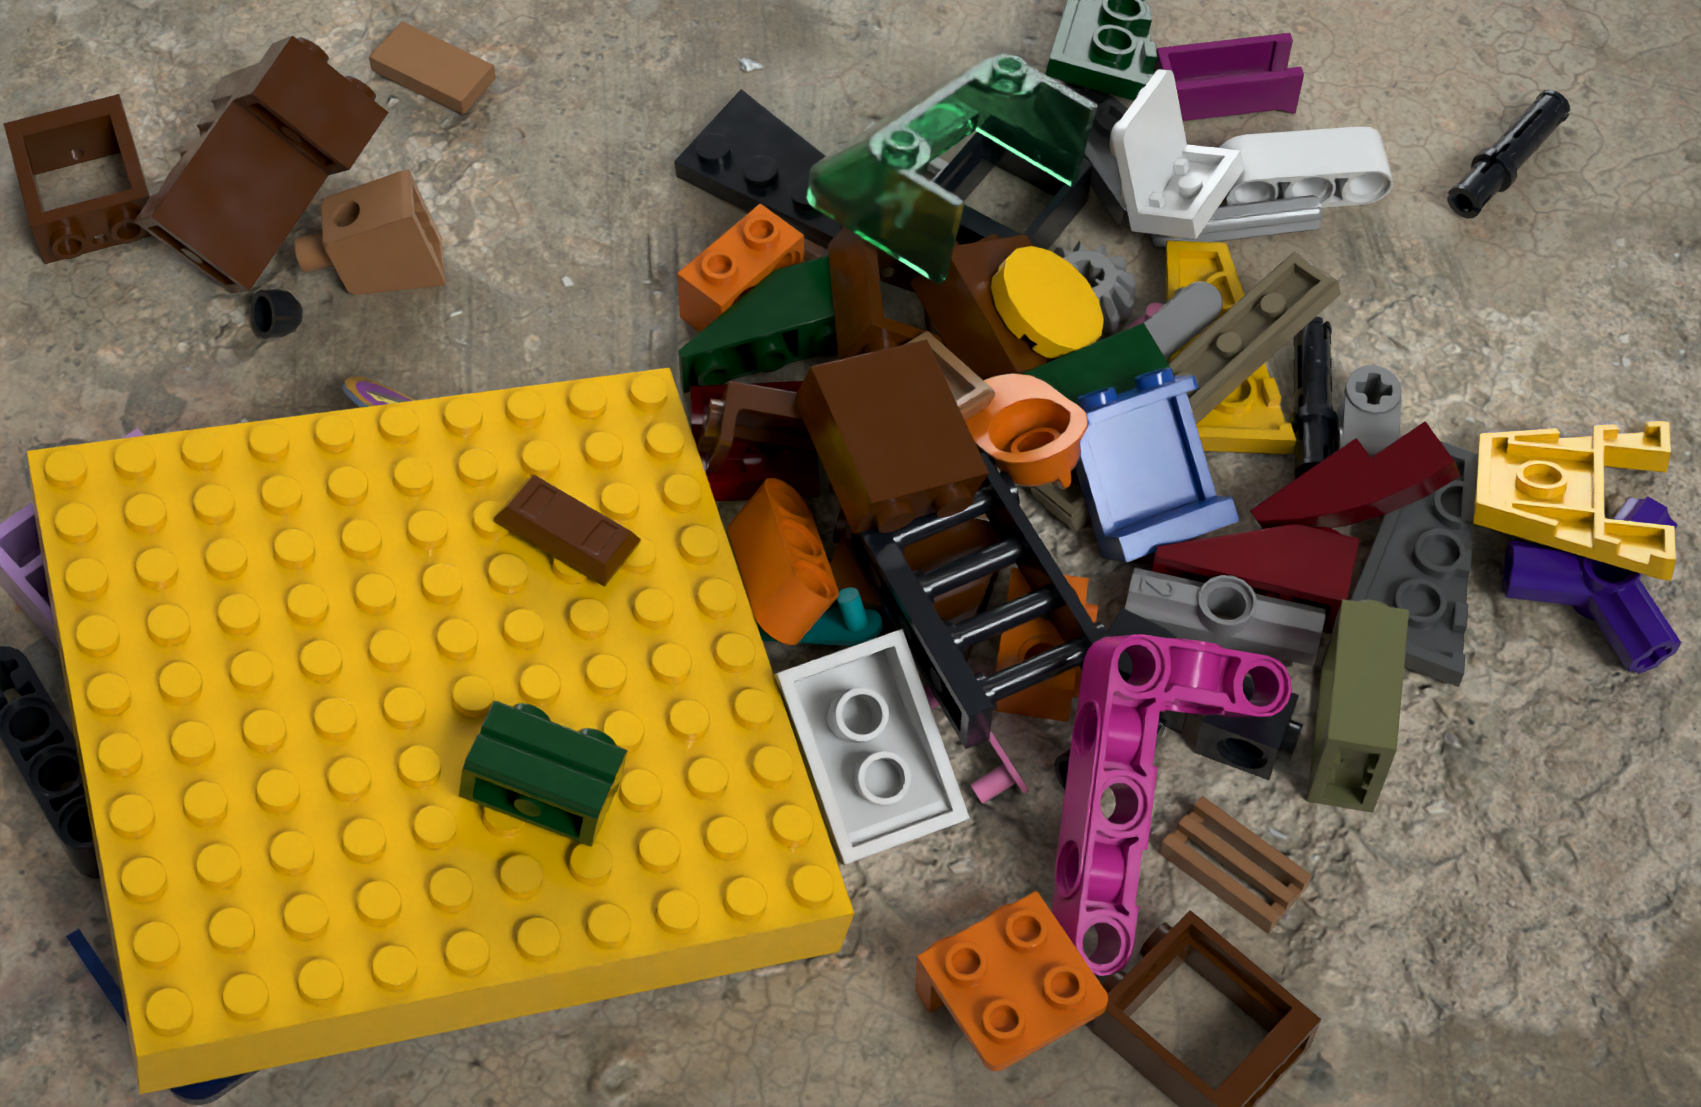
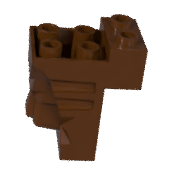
[134,35,389,294]

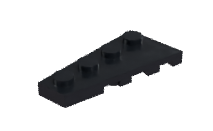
[674,89,899,249]

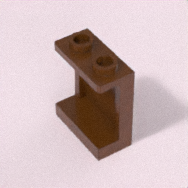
[698,381,836,494]

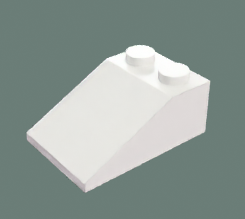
[774,629,970,865]

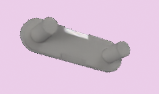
[1144,281,1222,360]

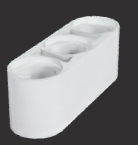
[1220,126,1393,208]

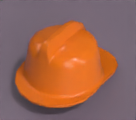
[965,373,1088,490]

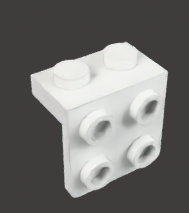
[1110,69,1244,239]

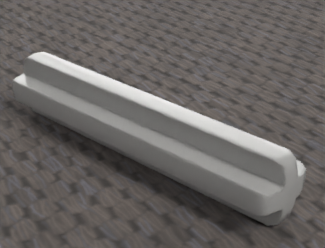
[1150,195,1322,248]

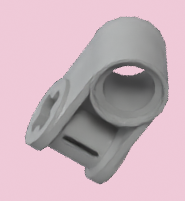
[1333,365,1402,458]

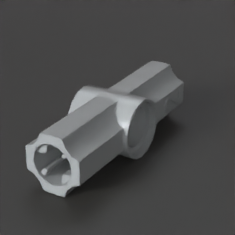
[1125,568,1325,666]

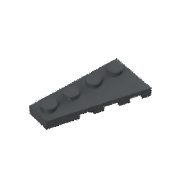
[1351,441,1478,687]

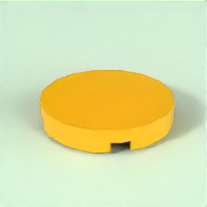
[991,246,1104,359]

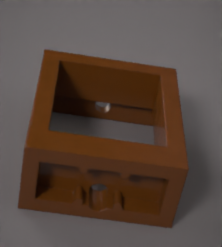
[3,94,153,264]
[828,209,949,359]
[1092,910,1321,1107]

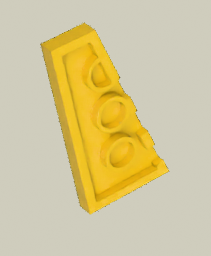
[1164,241,1297,454]

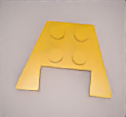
[1473,421,1676,581]

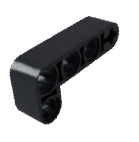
[0,646,100,878]

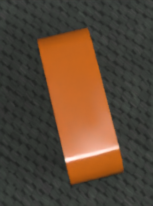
[727,478,839,645]

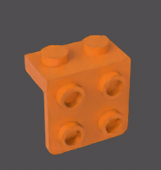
[915,891,1108,1071]

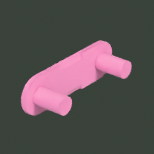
[924,686,1029,804]

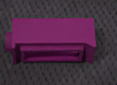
[1154,33,1304,121]

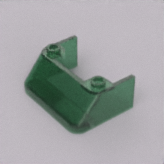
[806,54,1098,285]

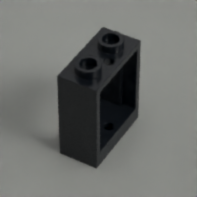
[915,112,1093,250]

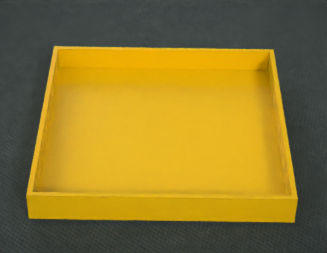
[27,368,855,1095]

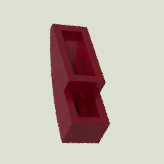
[1250,421,1461,529]

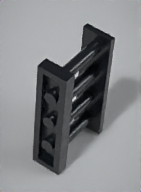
[846,452,1111,749]

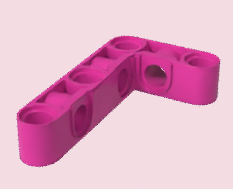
[1051,634,1292,976]

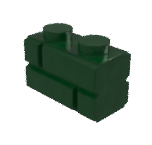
[459,700,628,847]

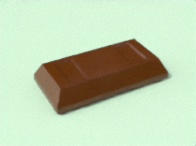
[493,475,641,587]

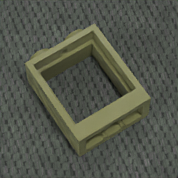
[1307,599,1409,813]

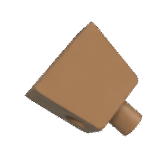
[295,169,446,295]

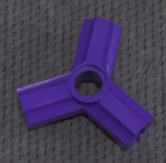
[1502,496,1681,674]

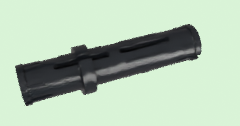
[1447,90,1571,219]
[1289,316,1339,479]

